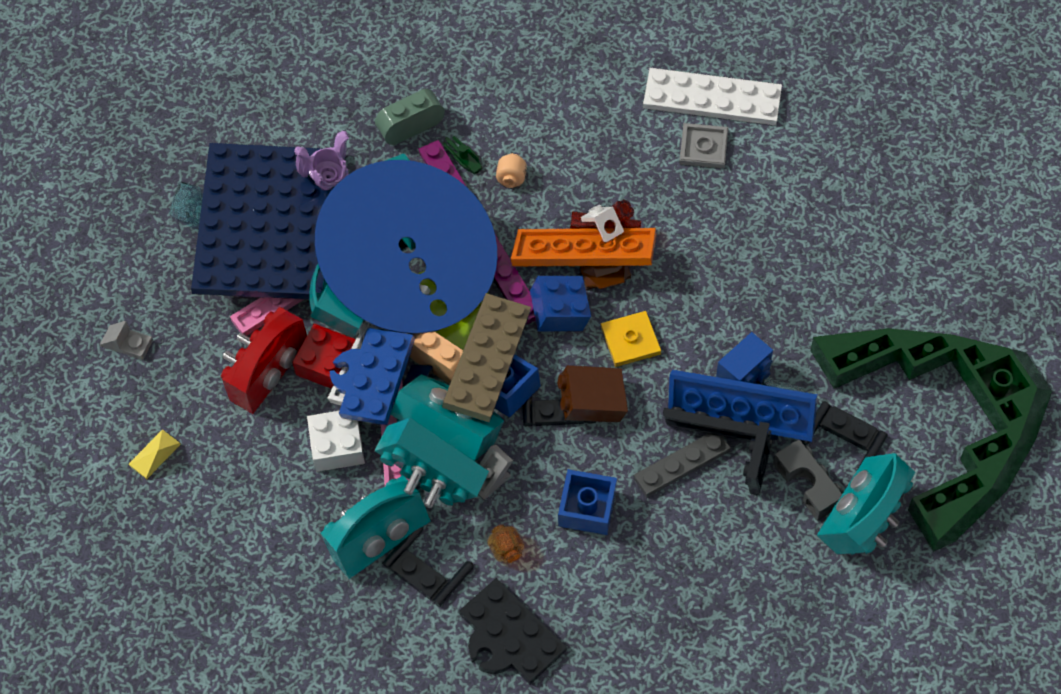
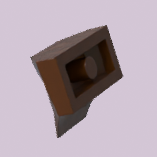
[580,266,631,290]

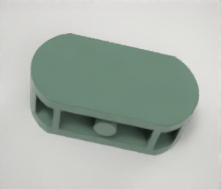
[375,89,445,145]

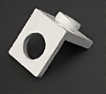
[580,205,624,242]

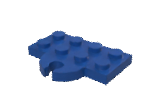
[330,328,415,425]

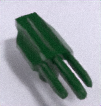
[444,136,482,175]

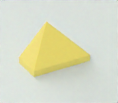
[129,429,181,479]

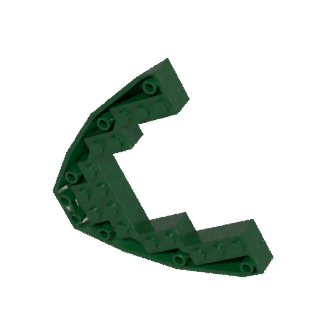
[810,328,1052,552]

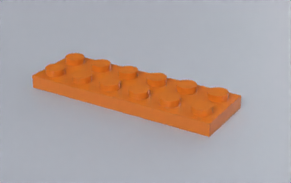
[511,228,656,267]

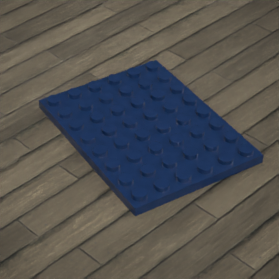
[191,143,346,299]

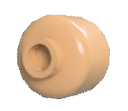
[496,154,527,188]

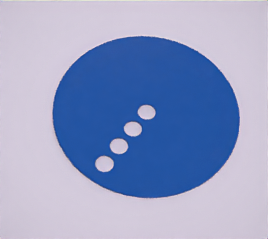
[315,160,497,334]

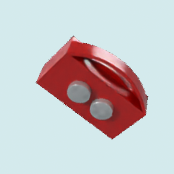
[221,306,307,414]

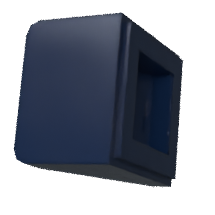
[403,365,434,387]

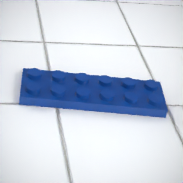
[668,370,818,442]

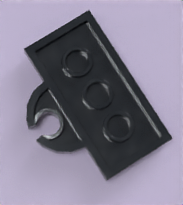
[459,578,567,685]

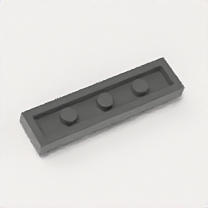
[633,434,730,498]

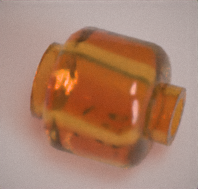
[487,524,525,564]

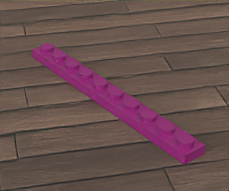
[418,140,536,325]

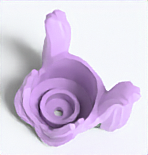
[295,131,349,191]

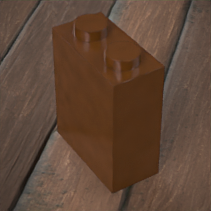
[557,365,628,422]

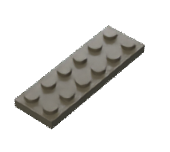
[442,293,531,423]

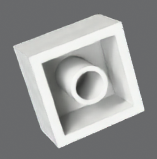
[307,411,365,472]

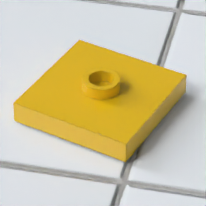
[601,311,661,367]

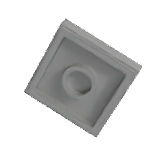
[679,123,728,168]

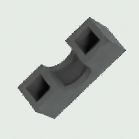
[773,440,843,521]

